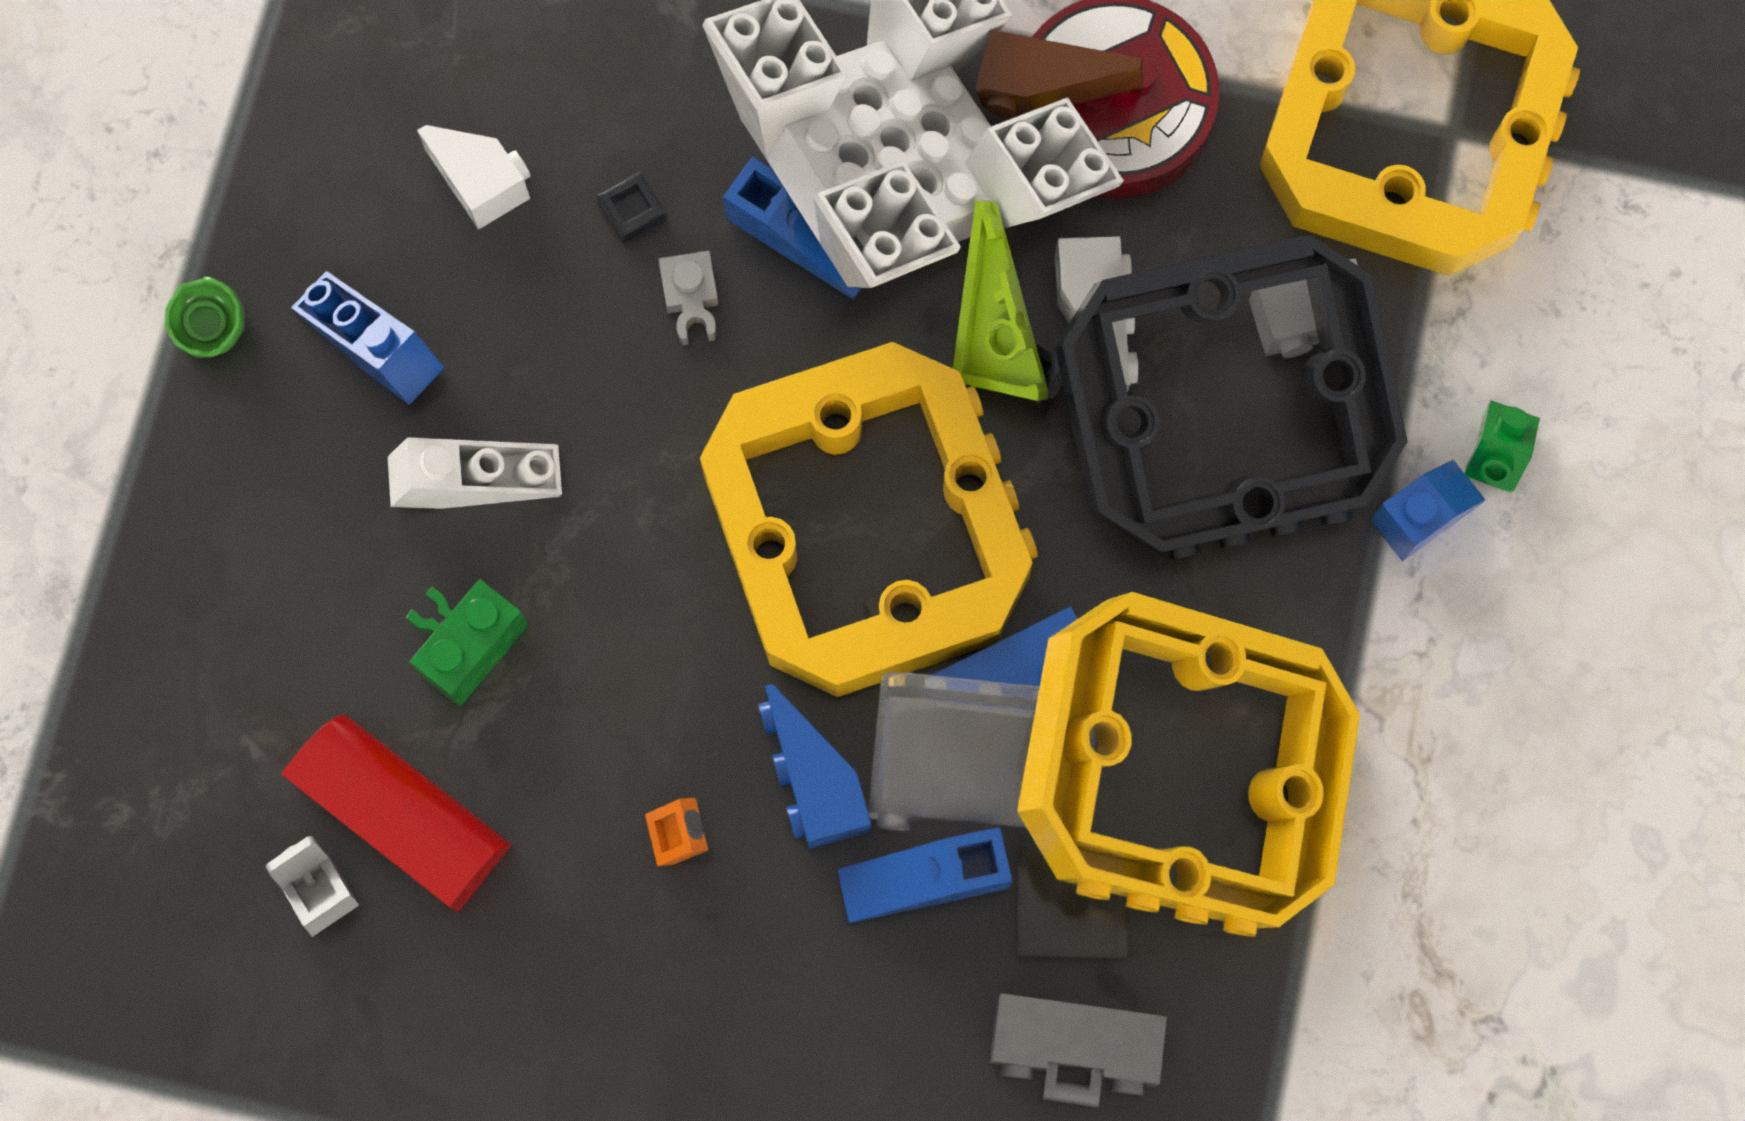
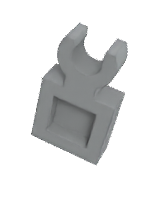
[659,251,718,346]

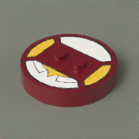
[1015,0,1219,199]

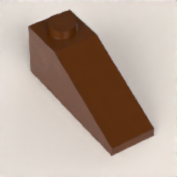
[976,30,1145,117]

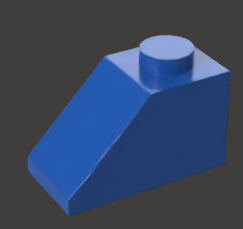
[1370,459,1486,562]

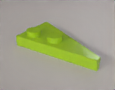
[953,200,1049,401]

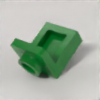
[1465,400,1540,492]

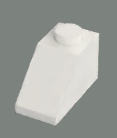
[417,125,531,230]

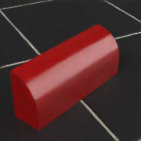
[280,714,513,913]

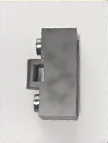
[989,993,1167,1107]

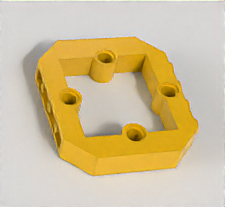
[1259,0,1580,276]
[700,342,1038,697]
[1017,592,1360,936]

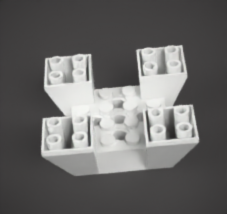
[702,0,1124,288]

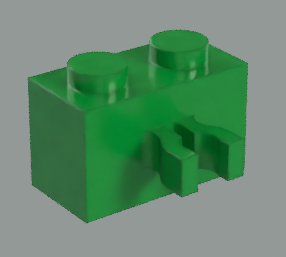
[406,579,529,707]

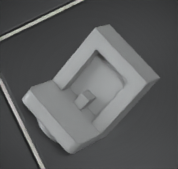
[266,836,359,937]

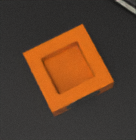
[645,797,708,867]

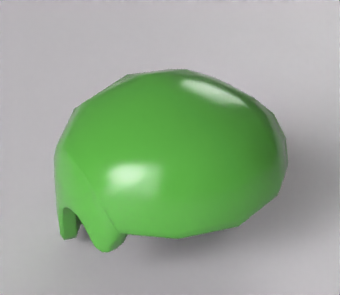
[165,276,245,358]

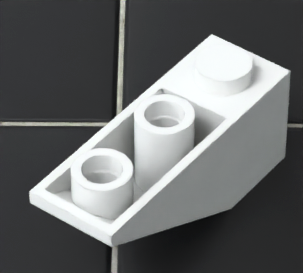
[1054,237,1138,392]
[388,437,562,509]

